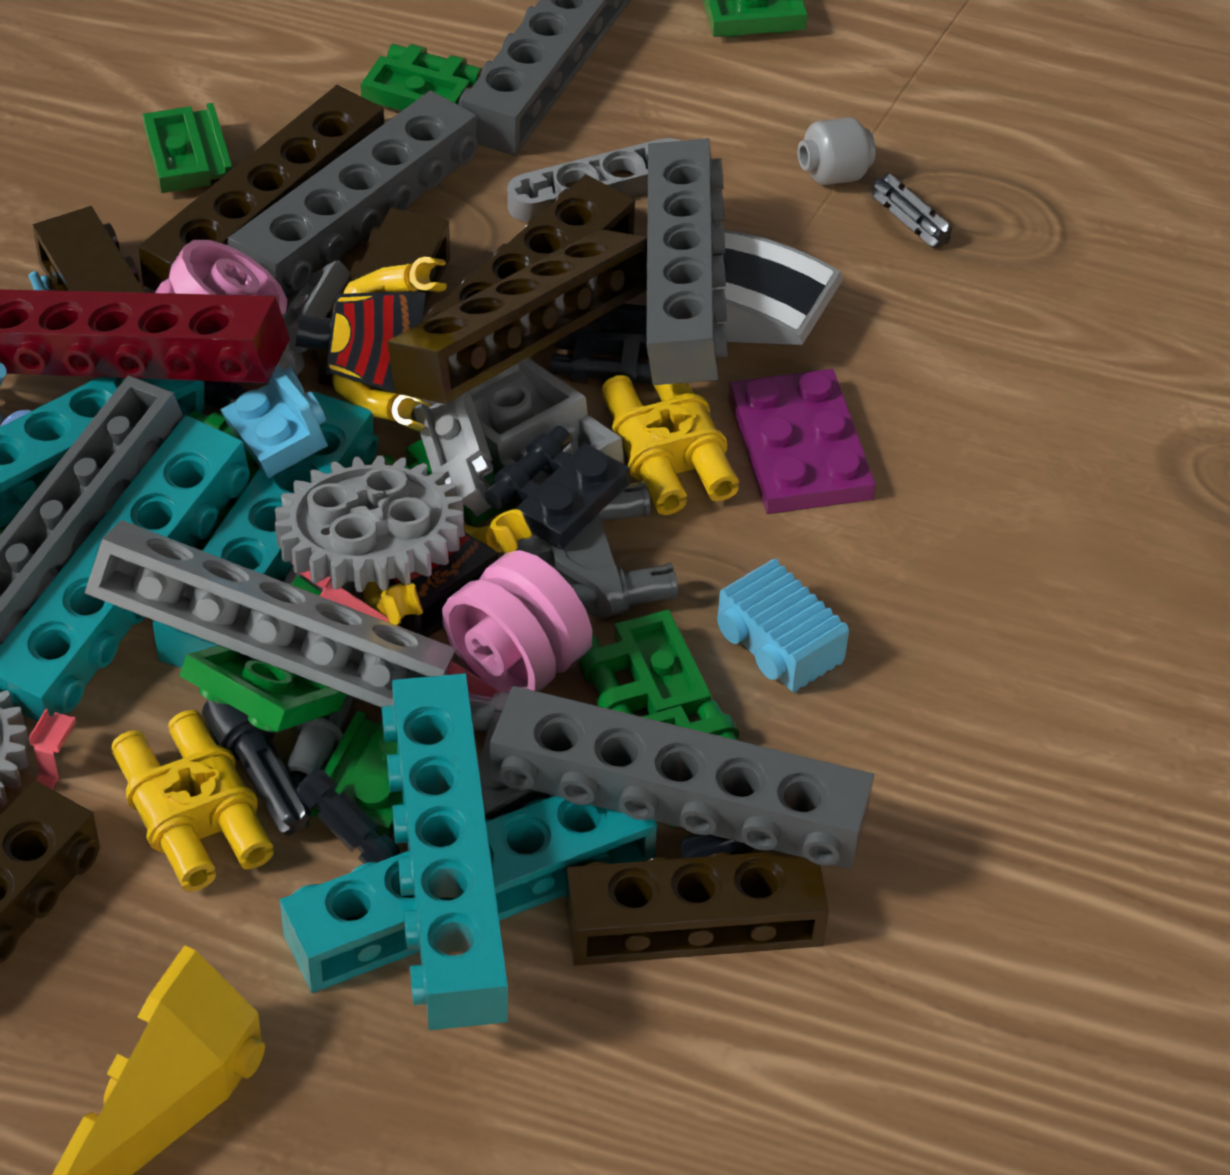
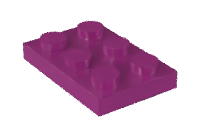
[728,369,876,514]

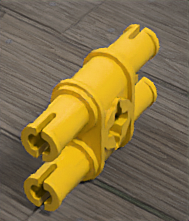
[602,375,739,515]
[111,709,274,892]

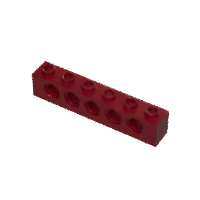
[0,289,290,383]

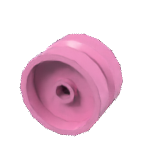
[155,240,287,316]
[442,550,593,692]

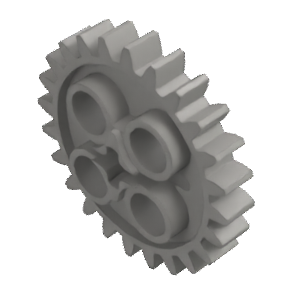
[275,456,465,592]

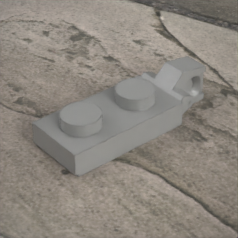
[277,261,351,376]
[413,391,493,517]

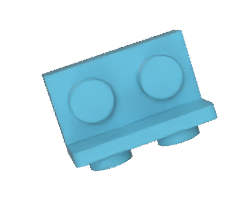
[220,365,328,478]

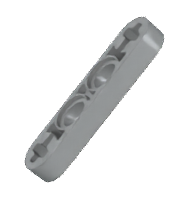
[507,138,680,222]

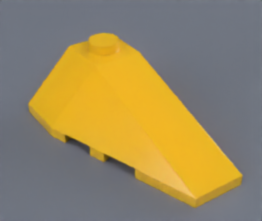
[52,945,265,1175]

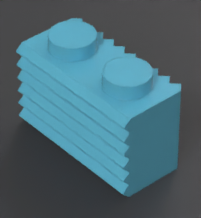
[717,559,849,693]

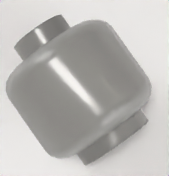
[797,117,876,186]

